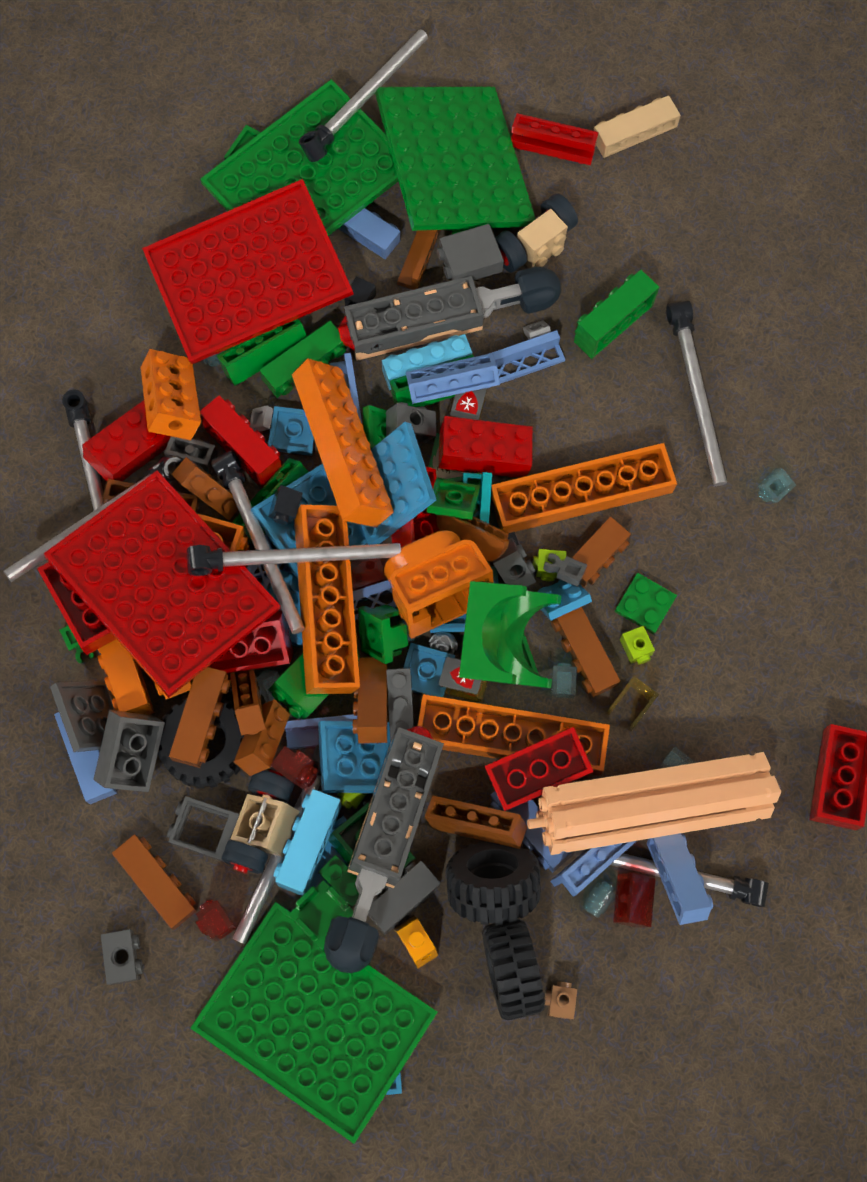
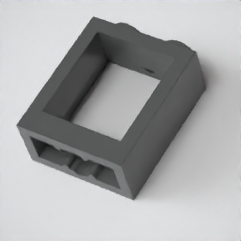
[167,796,240,863]

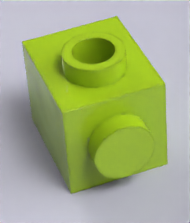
[532,549,566,581]
[620,626,655,665]

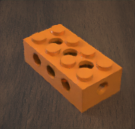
[140,349,201,440]

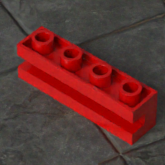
[511,113,599,166]

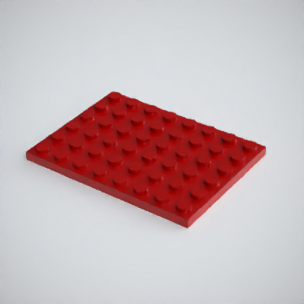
[142,179,354,364]
[43,471,281,698]

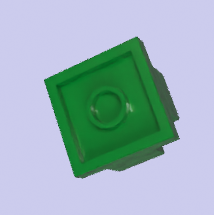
[358,605,408,664]
[288,880,354,951]

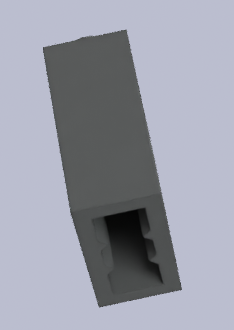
[436,224,504,281]

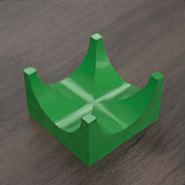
[459,581,562,688]

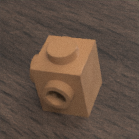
[544,981,577,1020]

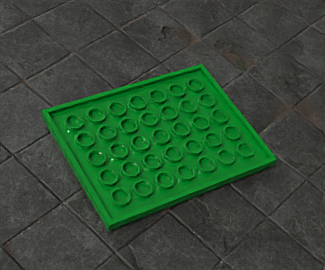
[200,79,398,236]
[375,87,536,231]
[190,902,438,1144]

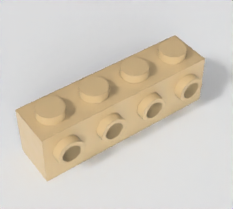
[594,95,681,158]

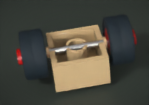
[494,193,578,273]
[221,770,300,874]

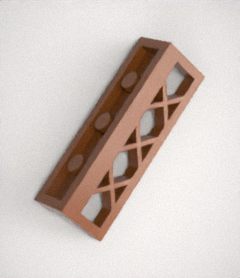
[397,230,441,290]

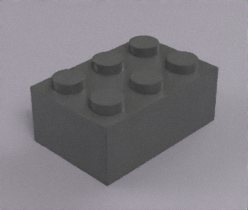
[93,710,165,792]
[368,861,441,935]

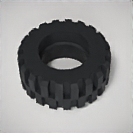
[158,697,244,789]
[446,841,541,925]
[482,918,545,1021]

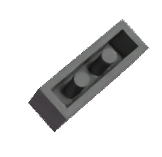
[386,667,414,741]

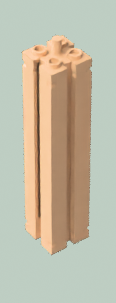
[527,752,781,855]

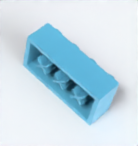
[273,789,341,896]

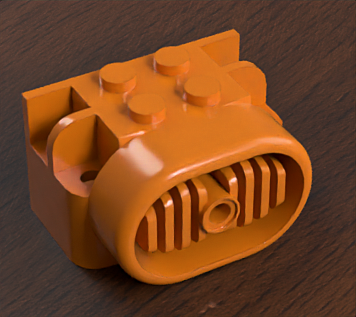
[384,530,493,639]

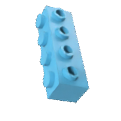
[382,334,472,390]

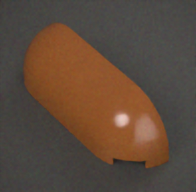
[436,515,509,561]

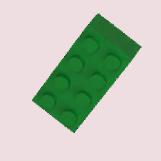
[574,270,659,359]

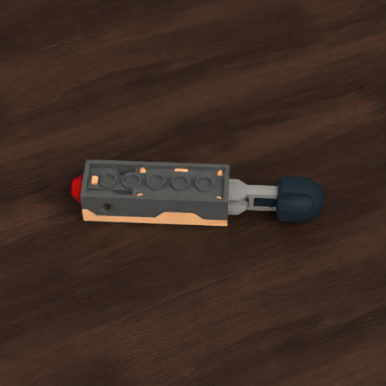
[338,267,561,361]
[324,726,444,973]

